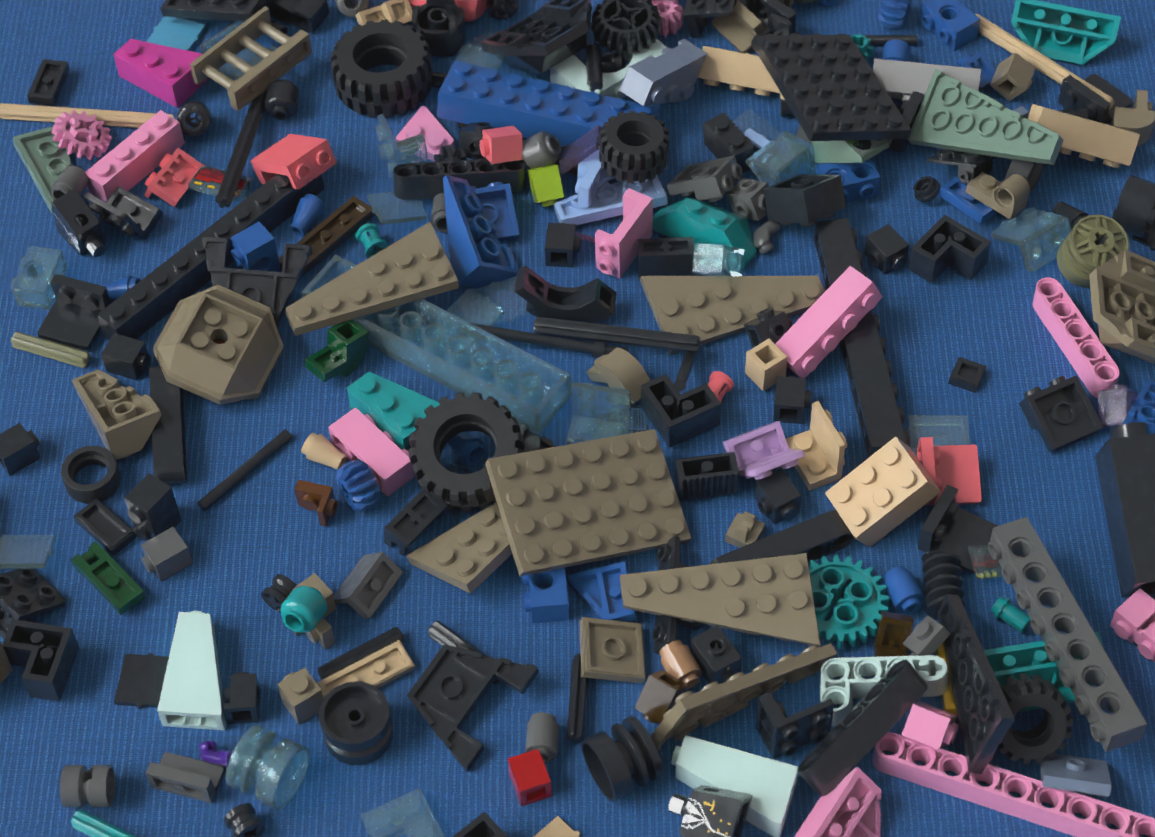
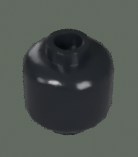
[264,79,300,120]
[177,101,213,137]

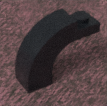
[514,266,617,323]

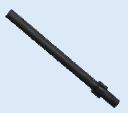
[459,321,628,358]

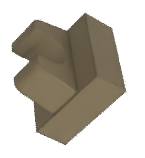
[725,511,765,548]

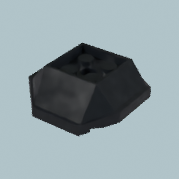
[480,0,592,74]

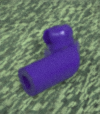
[199,740,241,768]

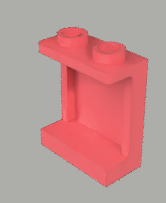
[250,134,337,189]

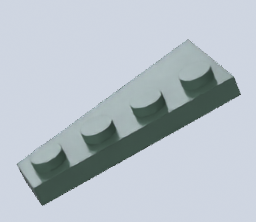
[13,126,71,214]

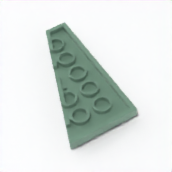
[907,68,1063,165]

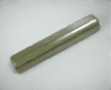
[11,332,91,368]

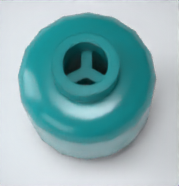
[280,586,327,633]

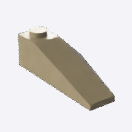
[72,369,161,460]

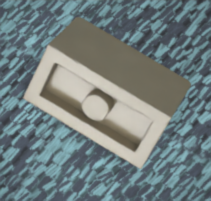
[711,0,765,53]

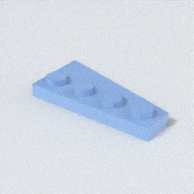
[554,175,667,226]

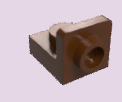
[294,480,338,526]

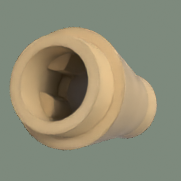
[301,433,347,470]

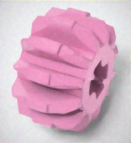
[651,0,684,39]

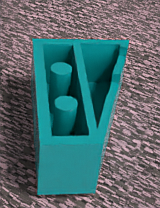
[347,372,440,452]

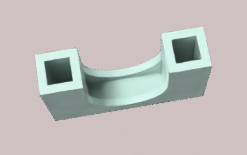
[550,39,666,99]

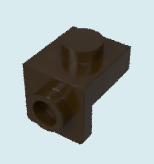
[874,611,913,657]

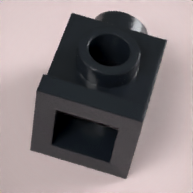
[223,672,260,724]

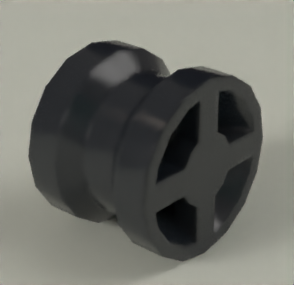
[261,574,297,612]
[224,803,265,837]

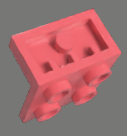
[916,437,982,506]

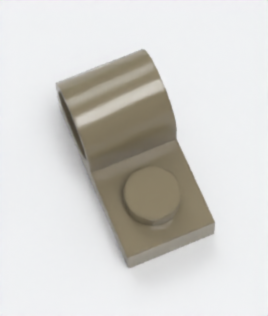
[965,172,1030,219]

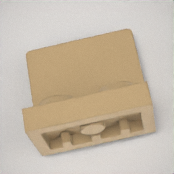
[786,401,847,491]

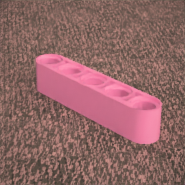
[1032,277,1119,399]

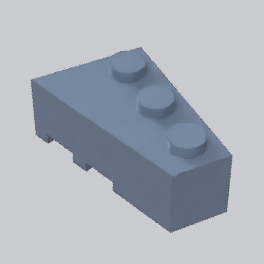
[620,39,707,106]

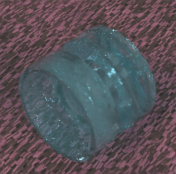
[226,724,310,810]

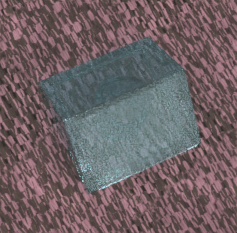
[746,130,816,186]

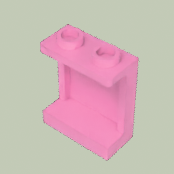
[595,188,653,279]

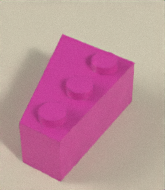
[113,39,210,108]

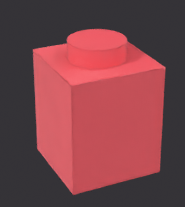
[480,126,523,164]

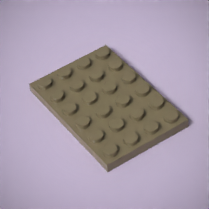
[485,429,691,577]

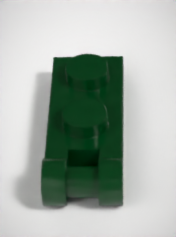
[70,542,146,615]

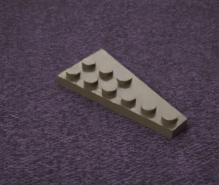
[640,276,825,355]
[406,502,512,594]
[620,553,820,647]
[650,643,837,751]

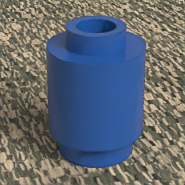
[882,39,910,62]
[883,566,925,614]

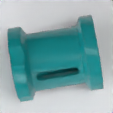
[355,223,389,258]

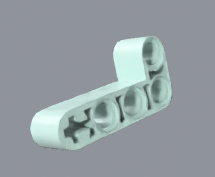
[820,655,949,726]

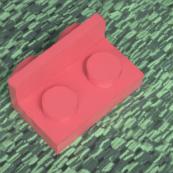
[144,148,205,207]

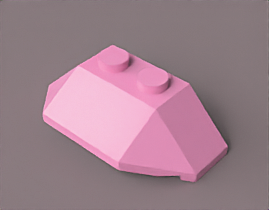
[794,768,881,837]

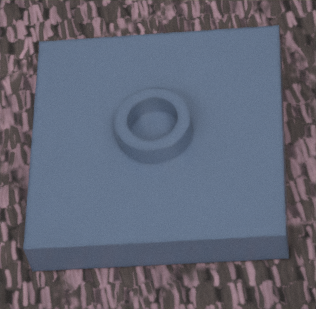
[1039,754,1112,796]

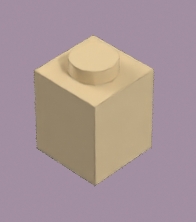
[745,339,787,391]

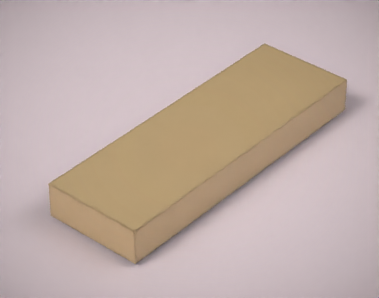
[317,640,415,699]

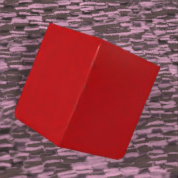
[507,749,552,806]

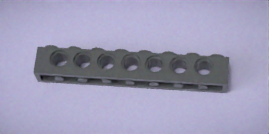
[988,517,1147,752]

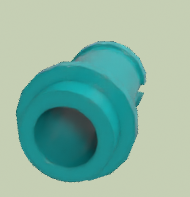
[990,596,1030,634]

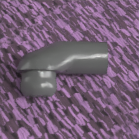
[753,221,780,254]

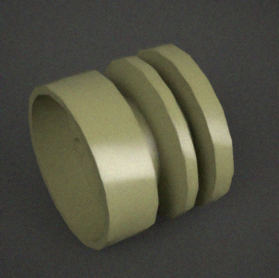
[1056,215,1129,288]

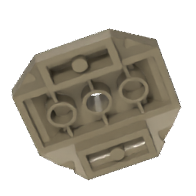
[1089,250,1155,363]
[153,285,283,405]

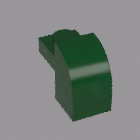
[305,319,369,383]

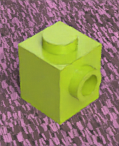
[527,164,564,207]

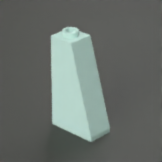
[157,611,226,730]
[671,735,798,837]

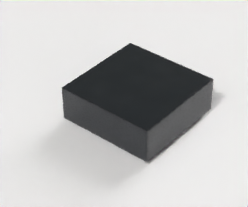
[949,357,987,393]

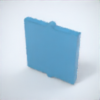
[147,17,206,51]

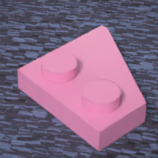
[395,105,455,162]

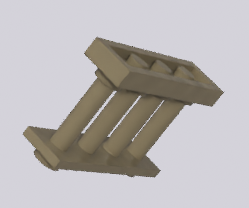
[190,6,312,111]

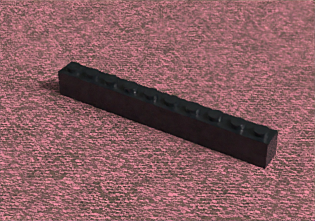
[97,174,325,340]
[814,218,910,458]

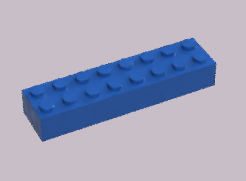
[437,60,659,152]

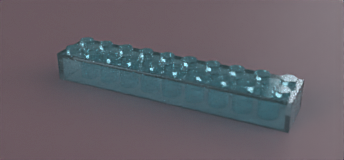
[302,255,571,435]

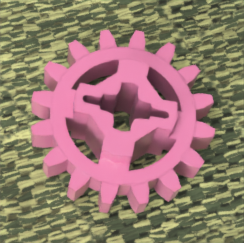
[51,110,112,160]

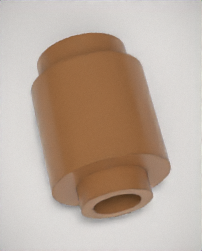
[659,640,702,689]

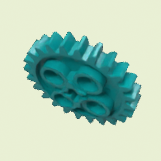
[809,555,889,649]

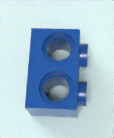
[816,158,880,203]

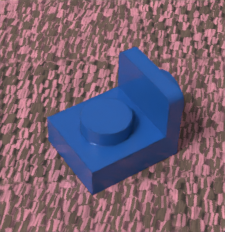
[957,51,996,90]

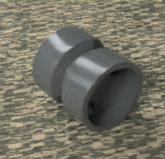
[60,764,115,807]

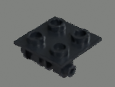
[926,150,997,184]

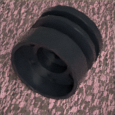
[581,716,663,802]

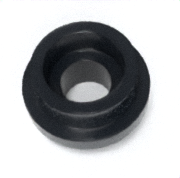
[913,176,941,202]

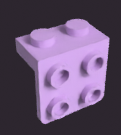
[723,421,805,480]

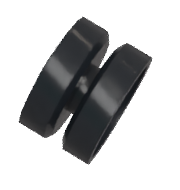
[319,681,393,765]

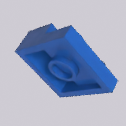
[471,182,519,241]

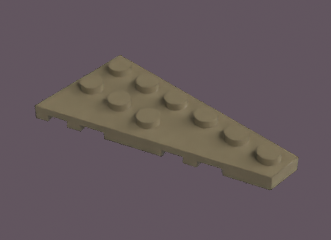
[285,222,459,336]

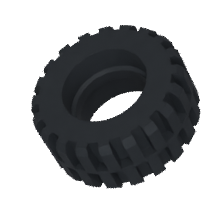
[331,19,433,118]
[409,392,526,512]

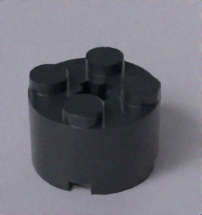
[412,0,466,57]
[1112,175,1155,240]

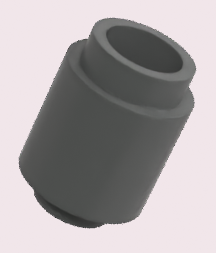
[51,166,89,200]
[525,712,559,763]

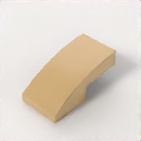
[355,0,413,26]

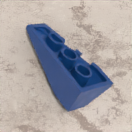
[443,175,518,288]

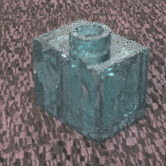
[692,244,744,276]

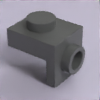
[903,615,951,656]

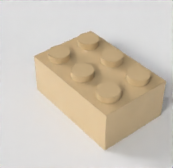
[825,437,941,548]

